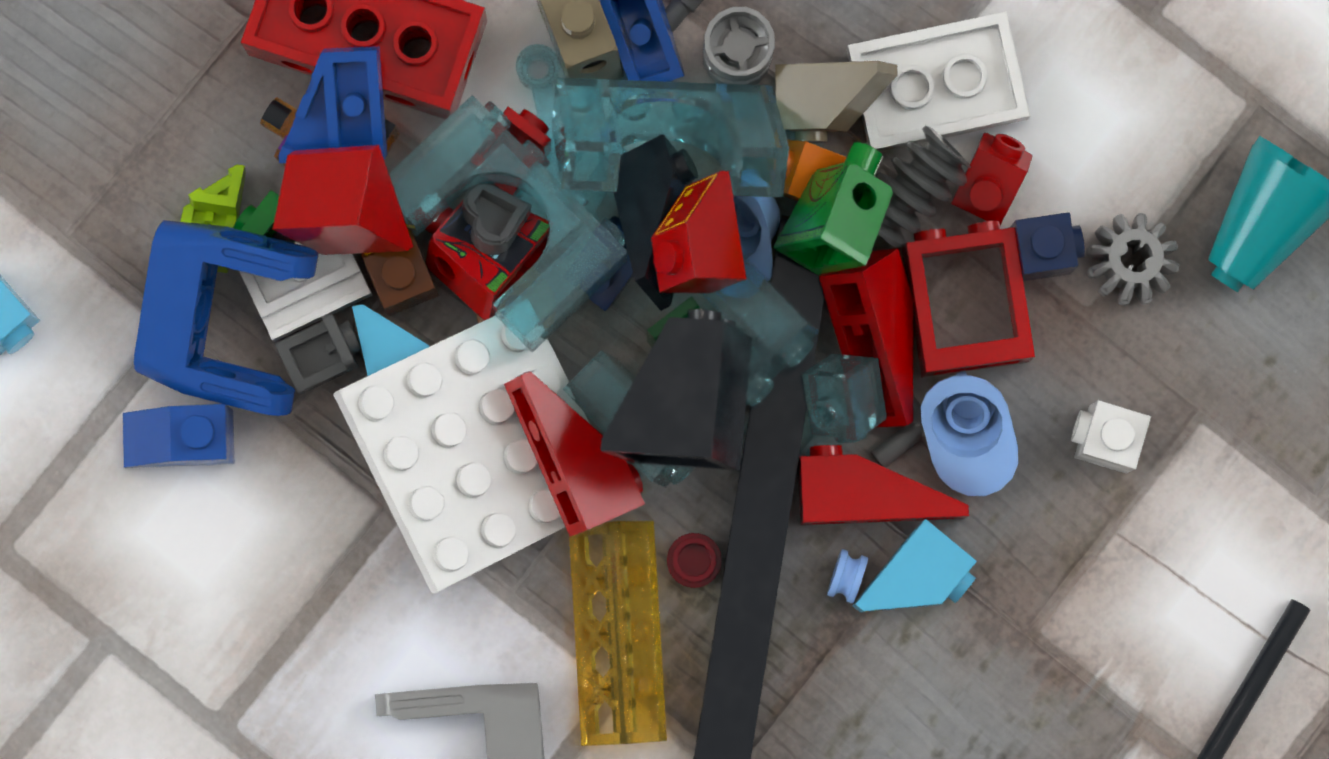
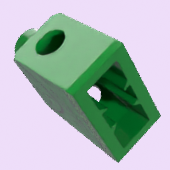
[774,142,893,275]

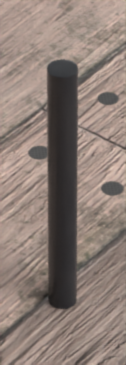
[1197,599,1311,759]

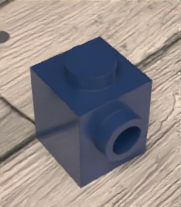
[1010,212,1085,281]

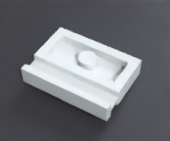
[239,242,373,342]

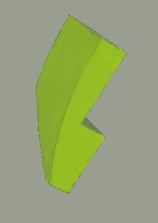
[180,164,246,274]

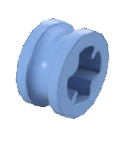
[827,549,868,604]

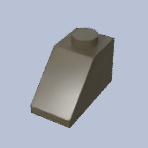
[775,61,898,143]

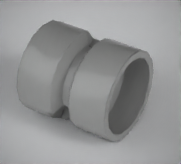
[703,7,775,90]

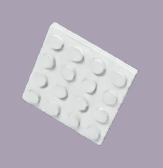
[333,300,589,594]

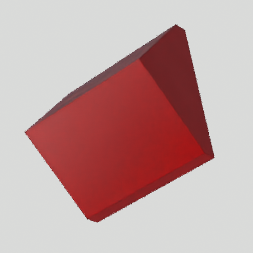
[273,145,413,255]

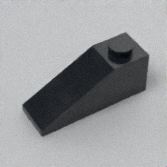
[606,134,698,311]

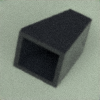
[601,309,752,471]

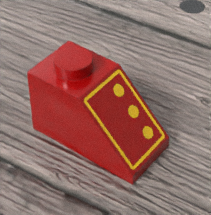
[651,171,747,294]

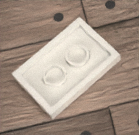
[847,11,1031,151]

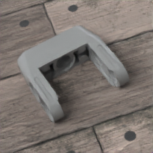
[375,683,545,759]

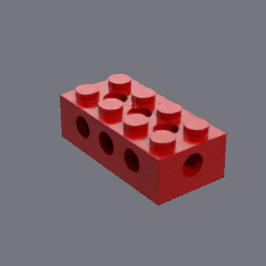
[241,0,487,122]

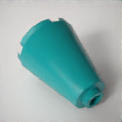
[1208,136,1329,292]

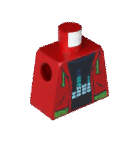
[413,195,554,320]

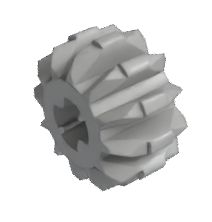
[1086,213,1180,306]

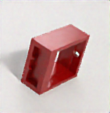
[902,221,1035,378]

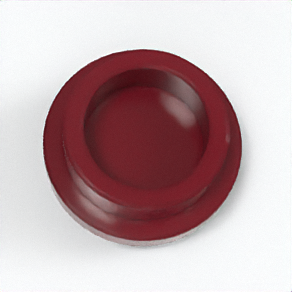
[667,533,722,588]

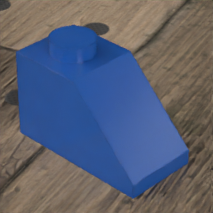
[123,404,235,468]

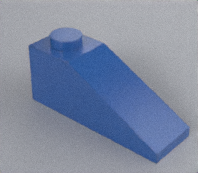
[599,0,685,94]

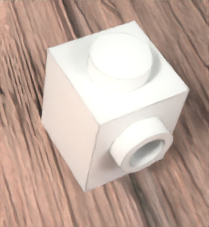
[1071,400,1151,473]

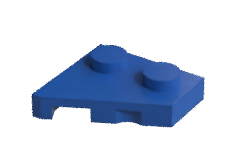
[278,46,388,164]

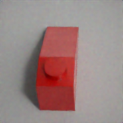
[819,248,913,428]
[504,371,645,537]
[798,445,969,525]

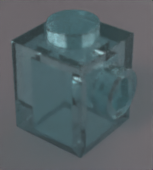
[802,353,887,443]

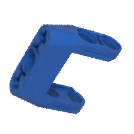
[134,220,319,416]

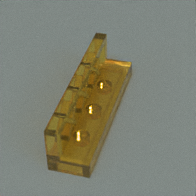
[569,521,667,746]

